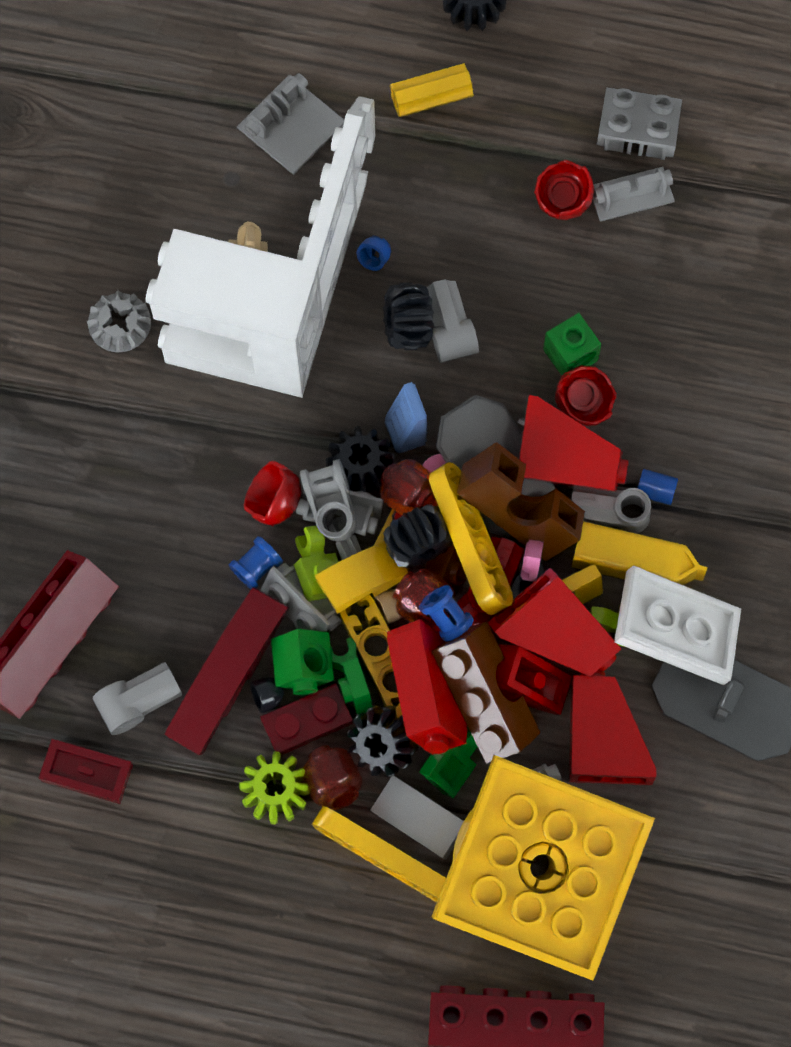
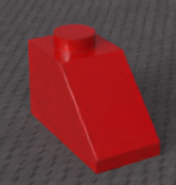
[496,644,572,715]

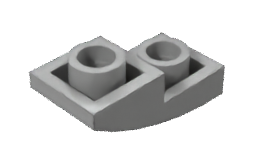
[370,776,464,860]

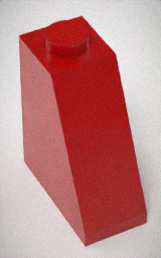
[519,395,629,492]
[488,568,622,677]
[387,619,467,755]
[569,671,656,785]

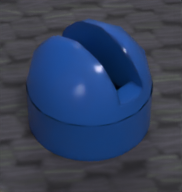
[356,236,391,271]

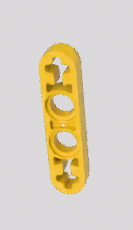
[429,462,513,615]
[339,594,402,718]
[311,806,446,903]

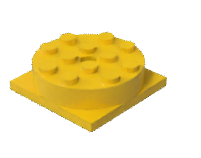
[431,755,655,981]

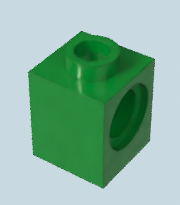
[543,313,601,376]
[271,629,334,695]

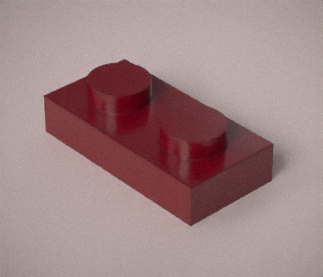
[260,683,353,756]
[39,739,133,804]

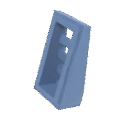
[385,382,427,453]

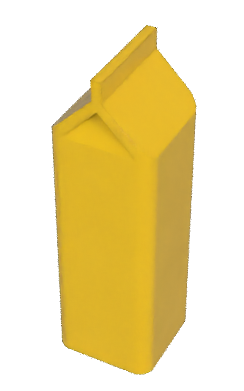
[572,521,708,585]

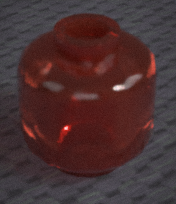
[380,459,438,515]
[392,569,454,628]
[302,745,363,810]

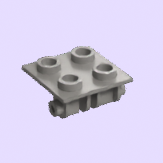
[237,73,344,175]
[597,87,682,160]

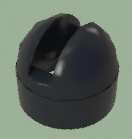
[250,677,284,713]

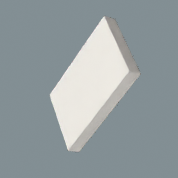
[614,565,741,685]

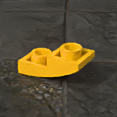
[315,542,409,614]

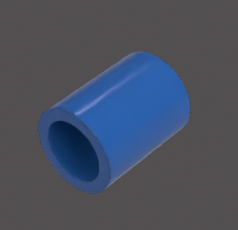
[637,469,678,506]

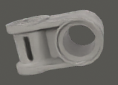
[300,459,357,542]

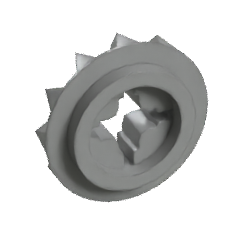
[87,290,151,352]

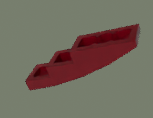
[164,587,289,755]

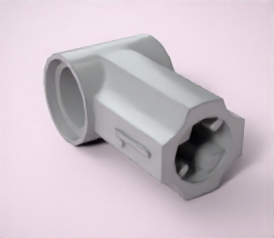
[427,279,479,363]
[571,486,651,534]
[92,662,182,735]

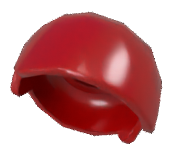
[534,160,594,220]
[555,366,617,427]
[244,461,302,526]

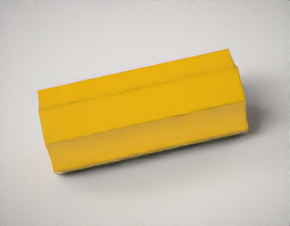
[390,63,474,117]

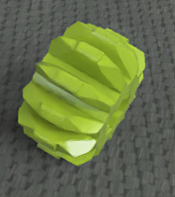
[239,751,311,824]

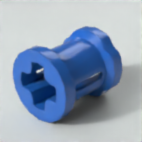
[228,536,283,589]
[419,585,474,642]

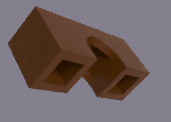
[457,442,585,561]
[431,621,541,764]

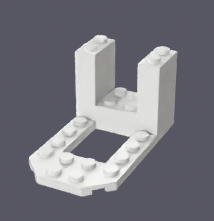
[146,96,375,398]

